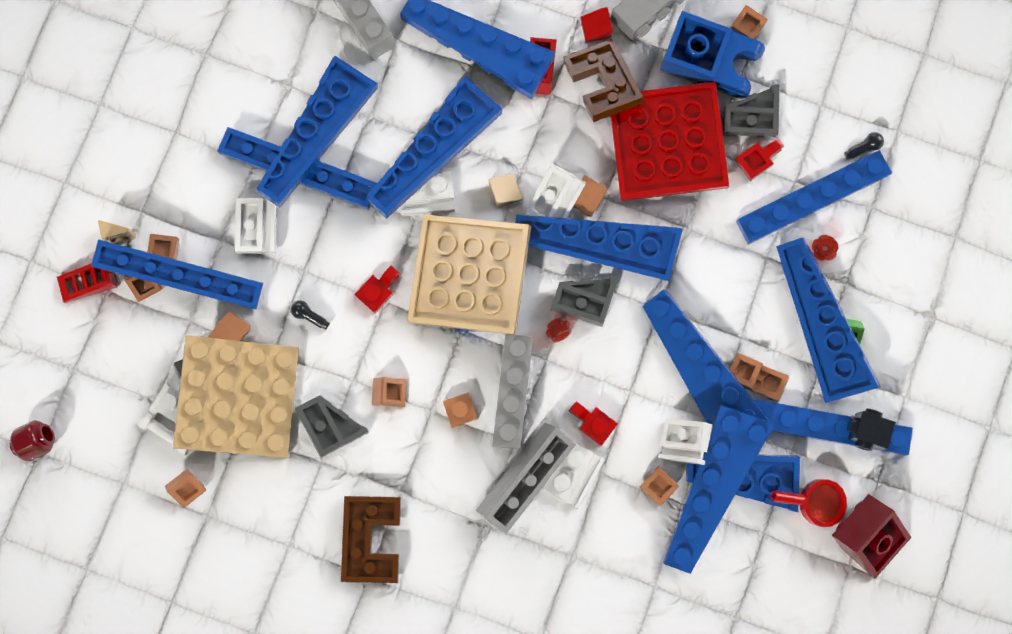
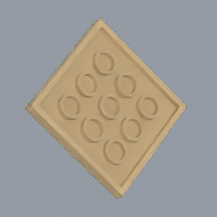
[407,214,531,335]
[173,335,299,458]

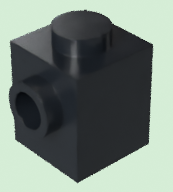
[847,408,896,451]

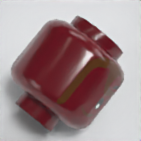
[10,420,55,462]

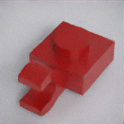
[735,138,784,181]
[354,265,401,314]
[568,401,618,446]

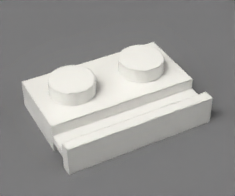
[525,163,586,218]
[401,171,455,217]
[235,198,277,254]
[658,419,712,465]
[543,442,605,509]

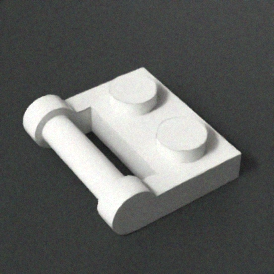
[138,384,190,455]

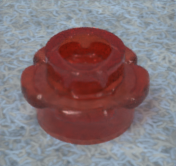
[811,235,839,261]
[546,318,572,343]

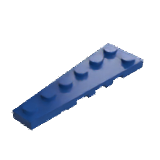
[400,0,555,99]
[257,56,378,208]
[366,76,502,219]
[515,214,683,281]
[776,238,881,403]
[642,289,769,424]
[663,404,774,574]

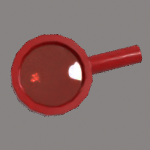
[771,479,847,527]

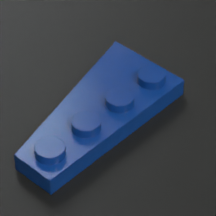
[686,454,800,512]

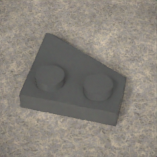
[723,84,780,137]
[550,276,618,327]
[295,395,369,458]

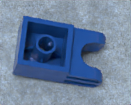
[659,11,765,99]

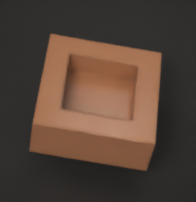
[730,5,768,39]
[147,234,180,260]
[443,392,478,428]
[639,467,679,506]
[165,469,207,508]

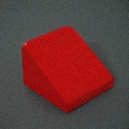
[580,7,613,43]

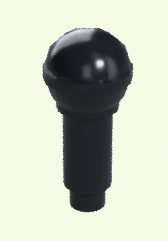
[844,132,884,160]
[290,300,330,330]

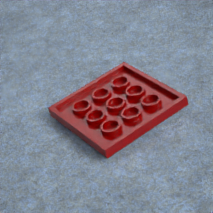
[611,82,729,201]

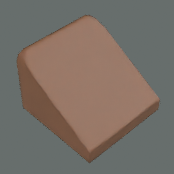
[573,175,608,217]
[124,275,163,302]
[372,377,406,407]

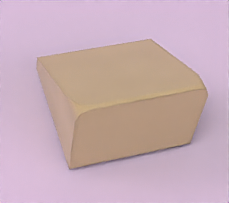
[488,174,522,208]
[98,220,136,244]

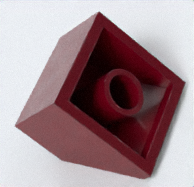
[832,494,912,579]

